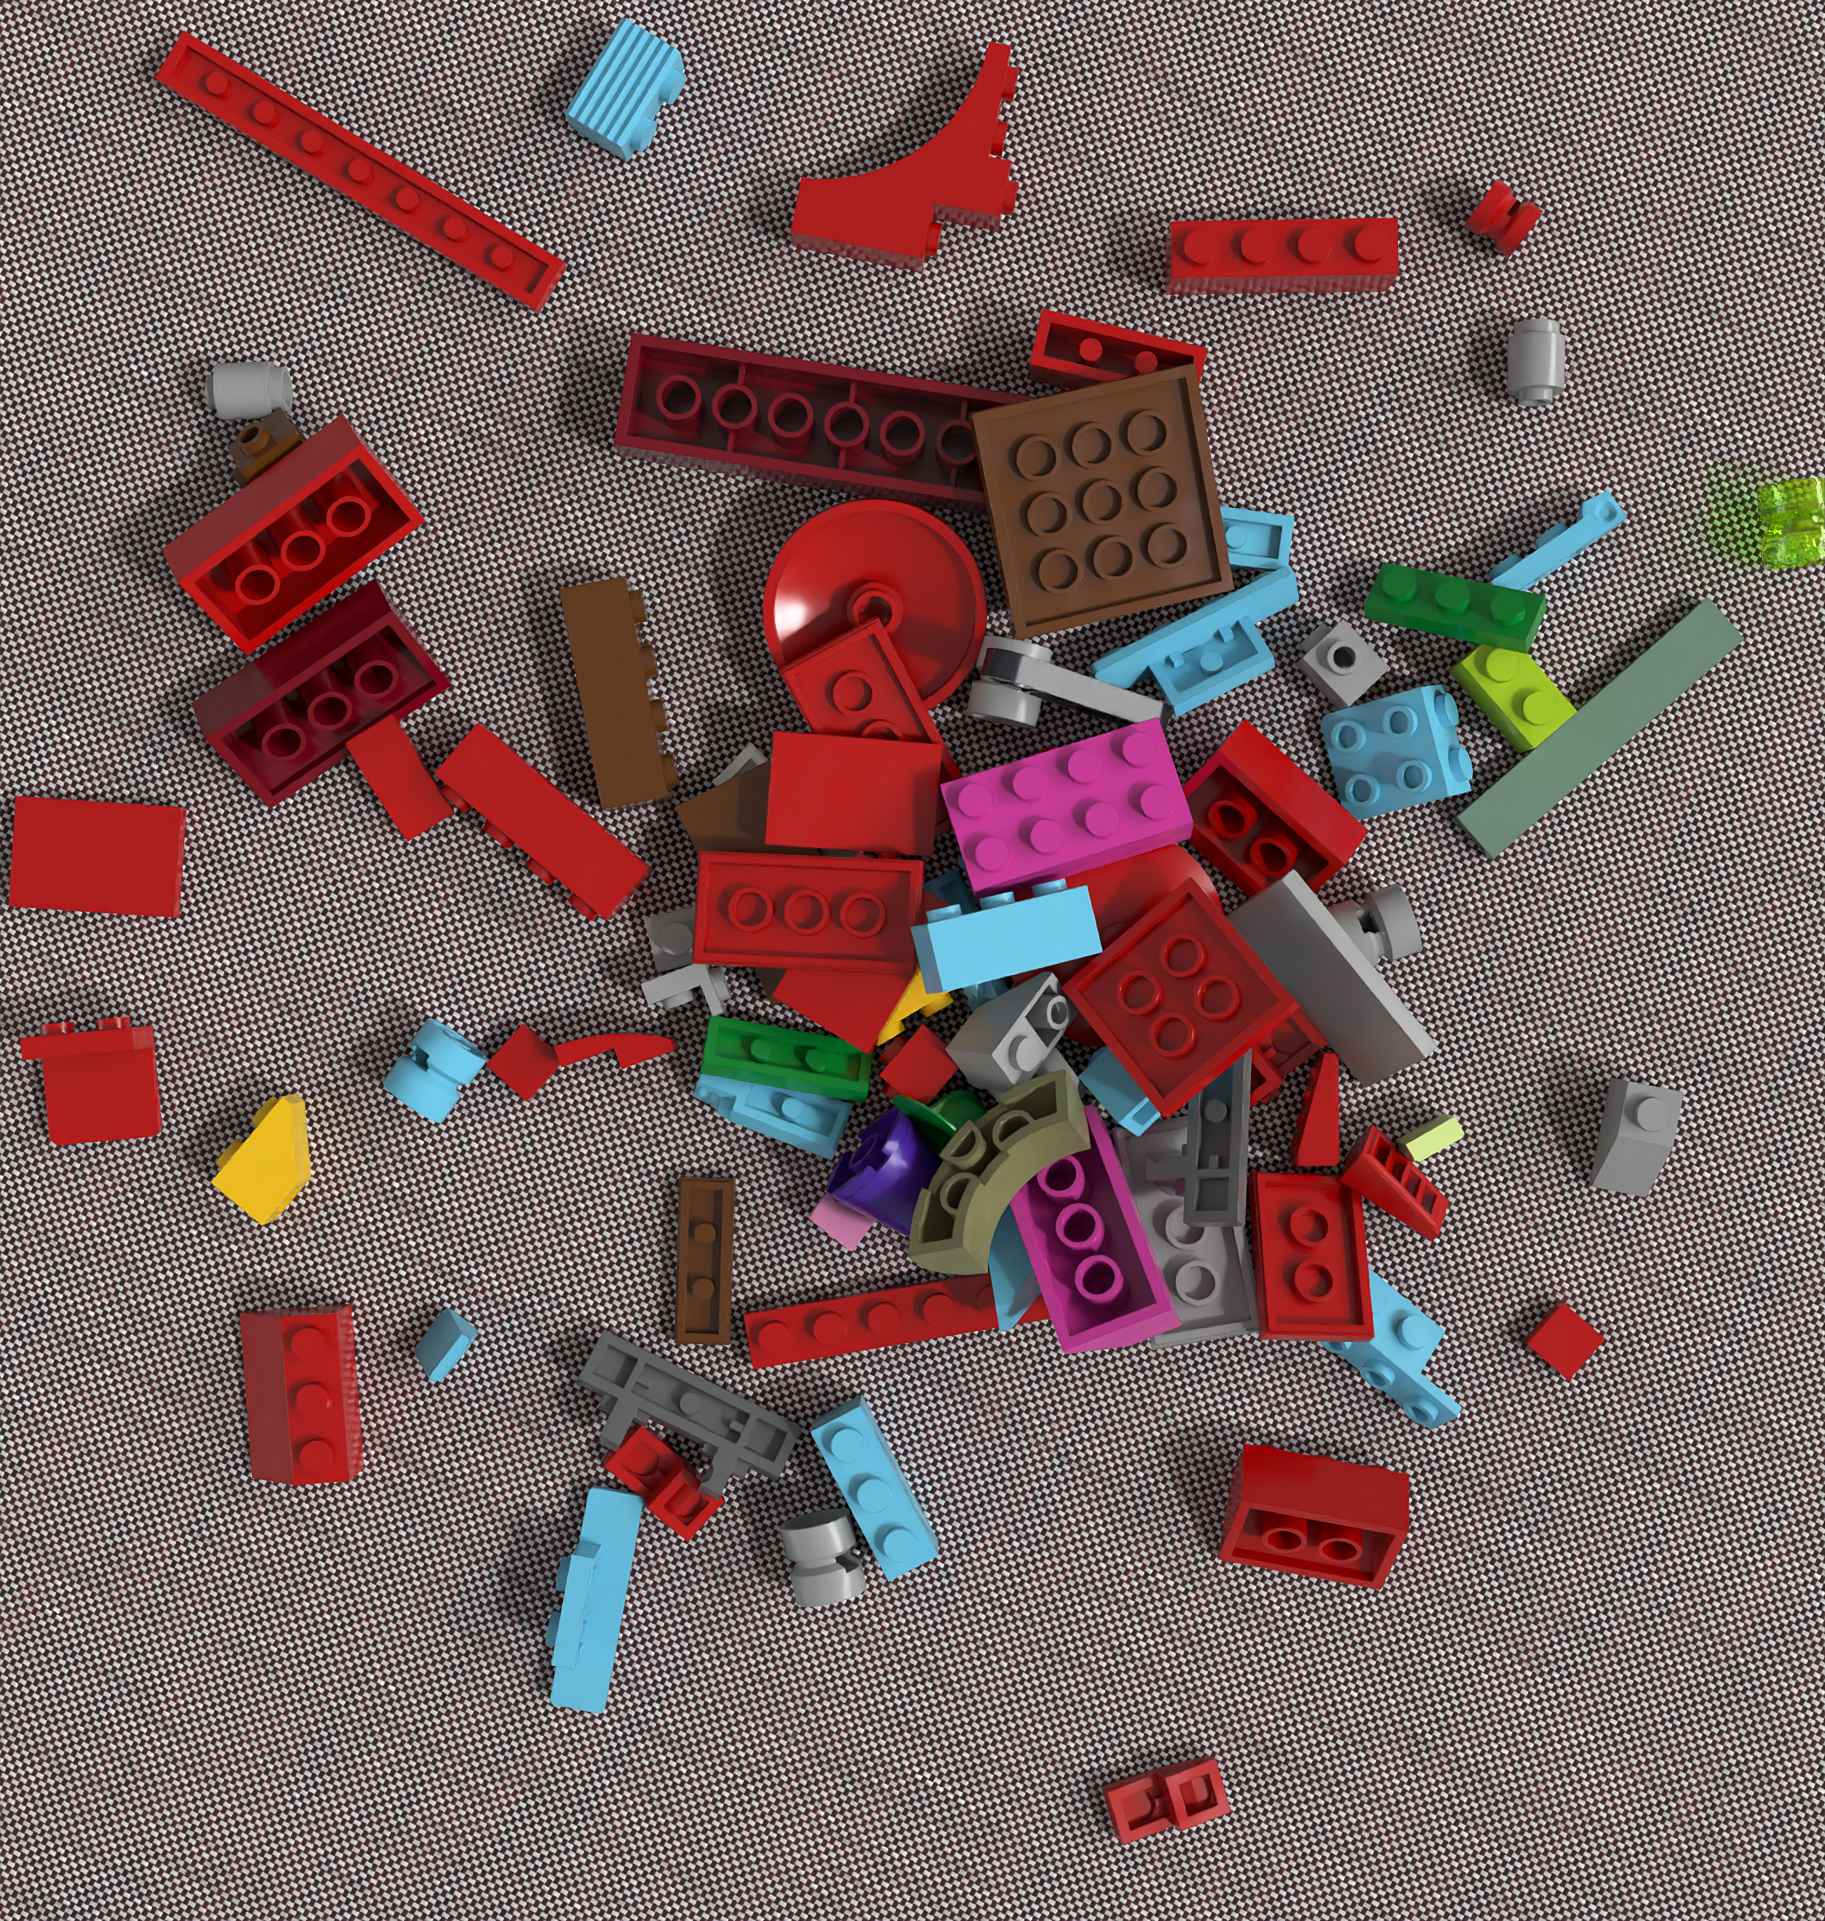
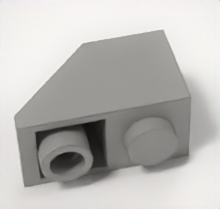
[945,971,1079,1092]

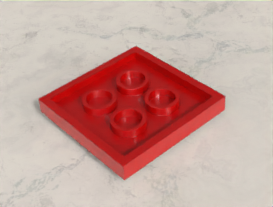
[1061,876,1301,1119]

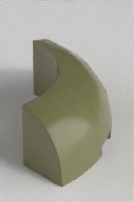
[909,1069,1091,1275]

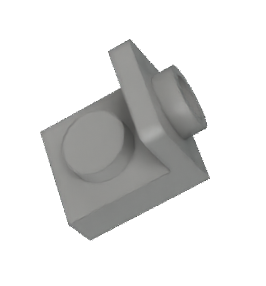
[644,906,695,972]
[640,964,732,1016]

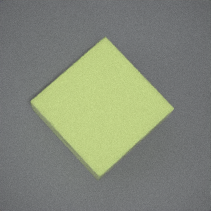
[1396,1113,1464,1162]

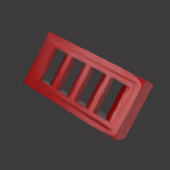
[1288,1051,1340,1166]
[1339,1124,1449,1241]

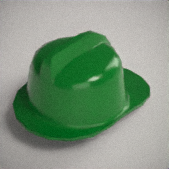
[893,1089,987,1162]

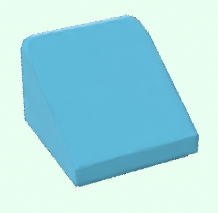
[415,1308,478,1383]

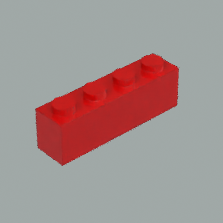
[1165,218,1399,295]
[434,723,654,921]

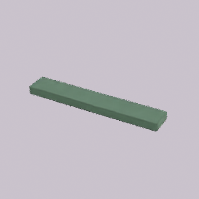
[1453,597,1745,860]

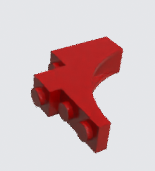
[791,42,1019,273]

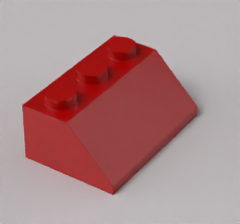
[1182,719,1369,898]
[240,1304,364,1485]
[1218,1443,1409,1590]

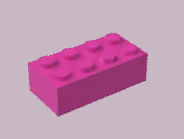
[940,717,1194,905]

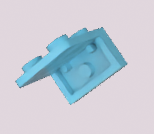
[1321,684,1473,820]

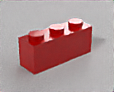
[1027,309,1208,390]

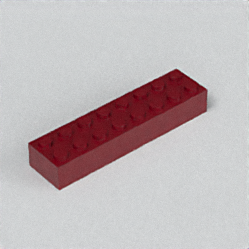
[614,333,1036,516]

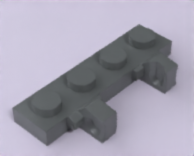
[1145,1048,1252,1227]
[577,1330,803,1501]

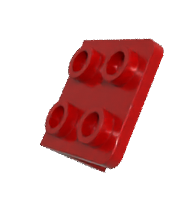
[20,1017,162,1145]

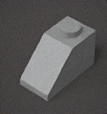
[1589,1078,1684,1197]

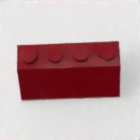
[191,578,452,809]

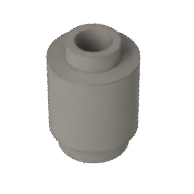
[1507,319,1565,406]
[205,361,293,420]

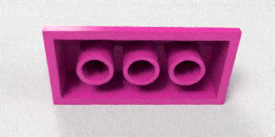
[1010,1103,1182,1354]

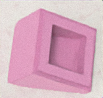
[808,1192,875,1252]

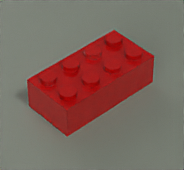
[161,413,425,655]

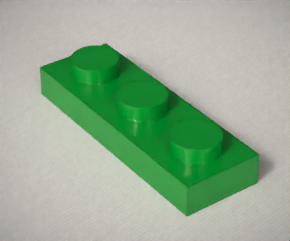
[1364,562,1547,654]
[700,1015,873,1103]

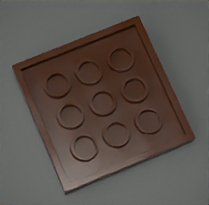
[968,363,1235,641]

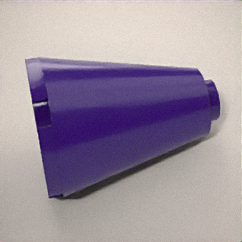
[826,1108,942,1237]

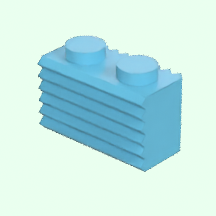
[564,17,686,162]

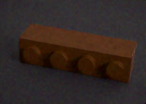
[559,576,680,812]

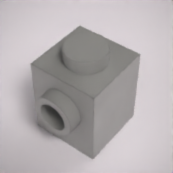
[1295,619,1390,711]

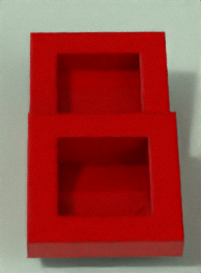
[345,712,454,842]
[1250,1008,1328,1107]
[554,1032,680,1069]
[603,1422,725,1542]
[1101,1756,1231,1845]

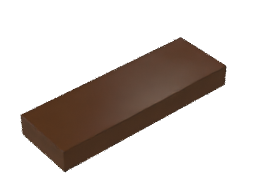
[674,1176,736,1345]

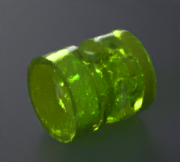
[1757,478,1825,569]

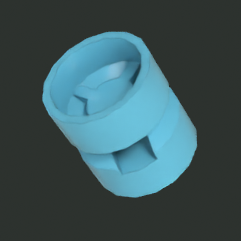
[382,1018,488,1123]

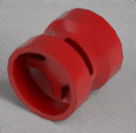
[1464,179,1543,258]

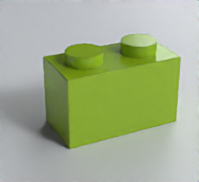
[1448,644,1578,753]

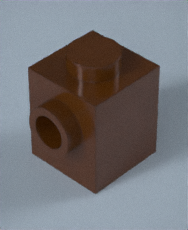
[227,407,308,488]

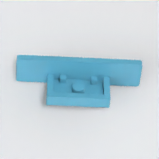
[1090,565,1299,717]
[1319,1268,1462,1429]
[545,1486,644,1713]

